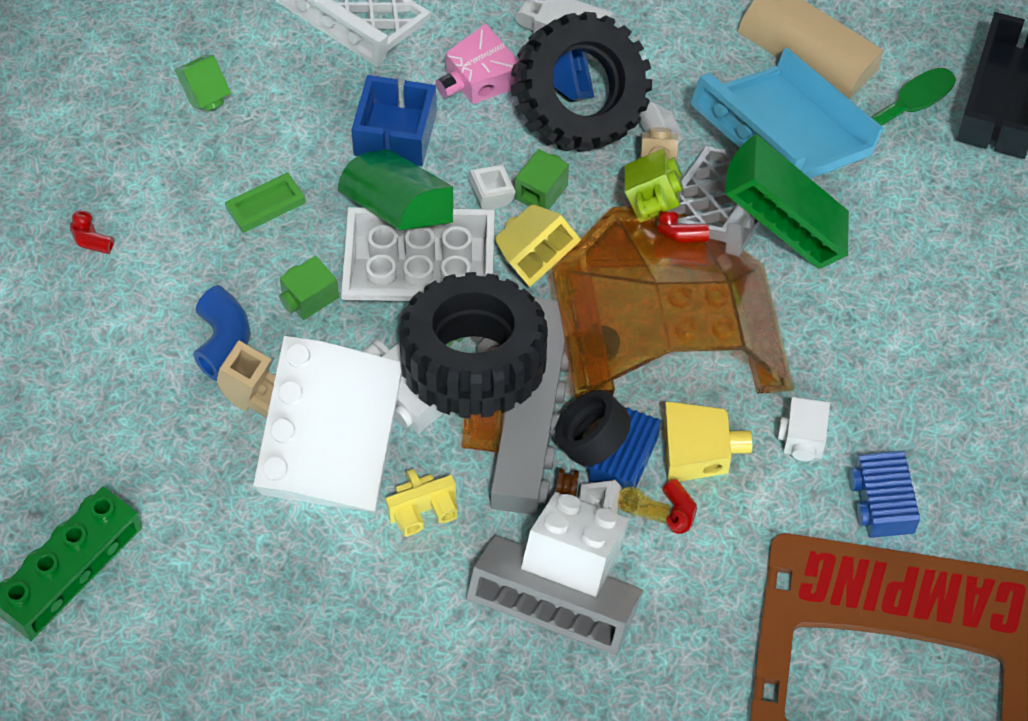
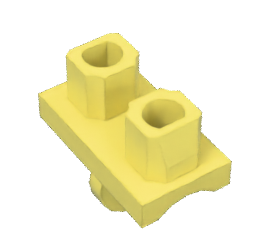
[385,469,458,537]

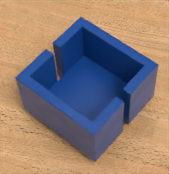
[351,75,437,166]

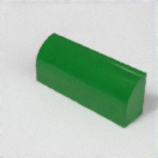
[725,134,849,269]
[338,149,453,230]

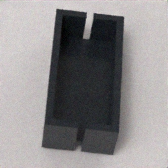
[956,11,1028,159]

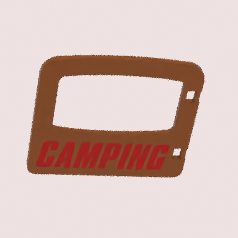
[749,533,1028,721]

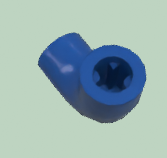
[193,285,251,381]

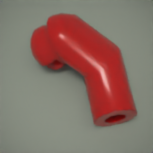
[70,210,115,254]
[657,212,709,243]
[662,479,697,534]

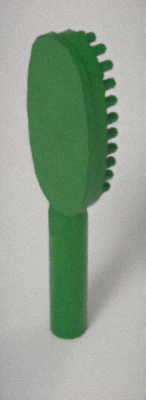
[871,68,956,126]

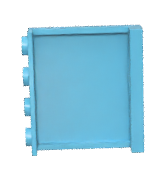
[690,48,884,179]

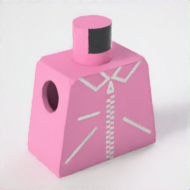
[436,24,518,104]

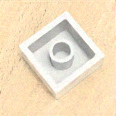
[521,492,629,597]

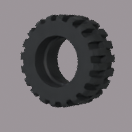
[511,12,653,152]
[399,272,548,418]

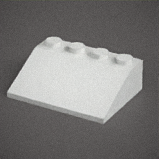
[341,207,495,301]
[253,336,402,513]

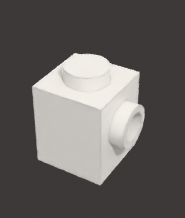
[778,397,830,461]

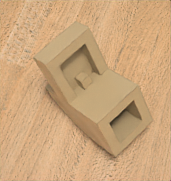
[217,341,276,418]

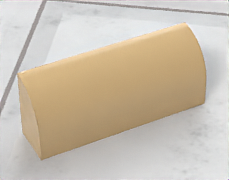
[737,0,884,99]

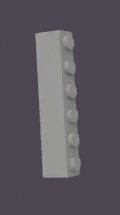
[491,298,577,516]

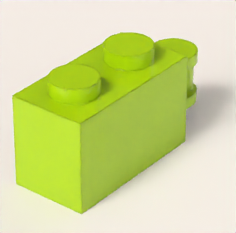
[624,148,684,222]

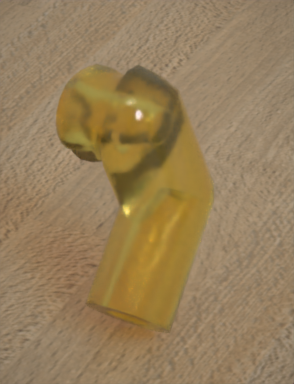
[618,486,671,524]

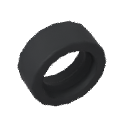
[555,390,631,466]

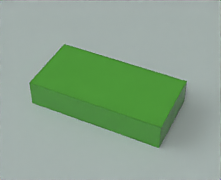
[225,172,306,233]

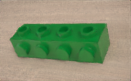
[0,486,142,641]

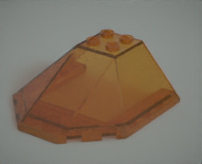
[552,207,795,398]

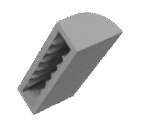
[466,535,643,655]

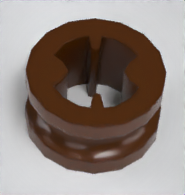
[556,468,579,497]

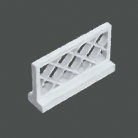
[275,0,431,67]

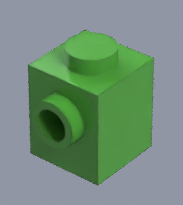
[174,55,231,111]
[515,149,569,210]
[279,255,339,320]

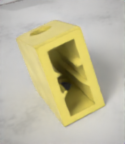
[495,204,581,287]
[663,402,752,483]

